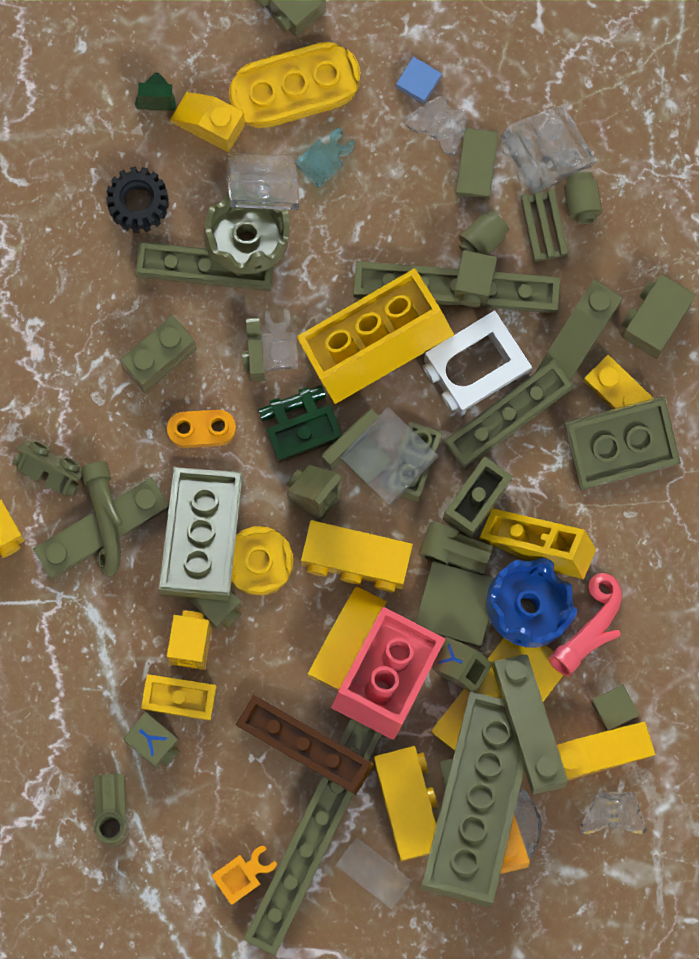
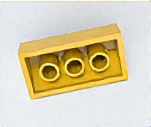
[296,268,454,404]

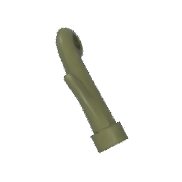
[81,461,122,577]

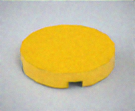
[231,526,293,596]

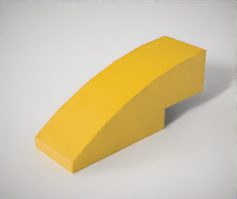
[308,586,387,692]

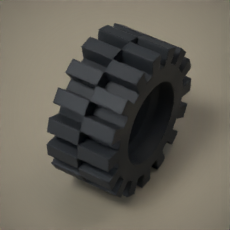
[106,167,169,233]

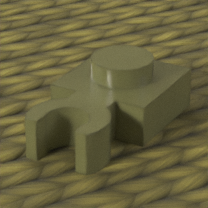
[242,318,265,382]

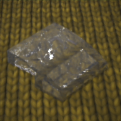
[226,153,300,210]

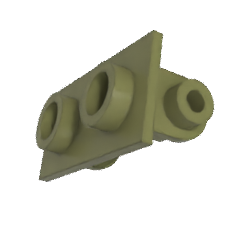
[12,440,83,497]

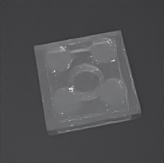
[340,407,439,506]

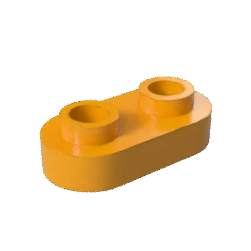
[167,410,236,448]

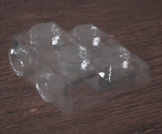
[500,104,596,194]

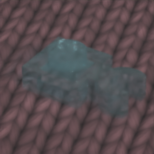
[295,127,355,189]

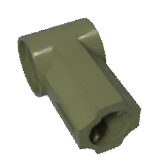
[418,522,493,575]
[93,774,129,847]

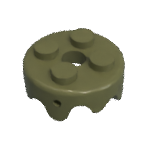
[204,188,290,274]

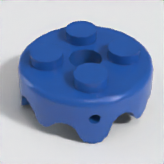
[486,558,577,648]

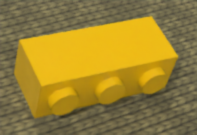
[301,520,413,592]
[373,746,438,862]

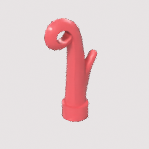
[549,573,622,677]

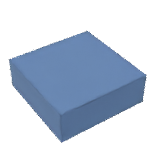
[396,57,442,104]

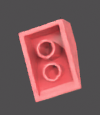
[331,607,446,740]

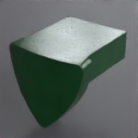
[135,72,176,111]

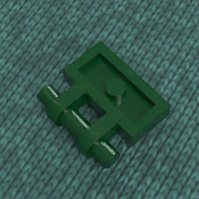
[258,385,342,463]

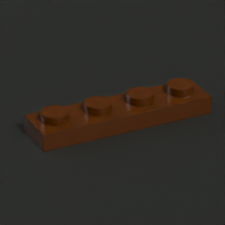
[236,695,374,795]

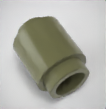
[564,172,603,225]
[459,211,509,255]

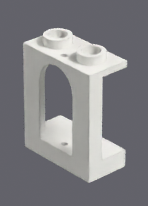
[422,310,532,417]

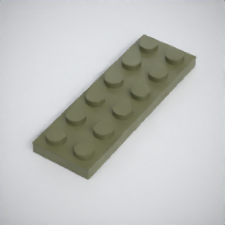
[420,691,524,908]

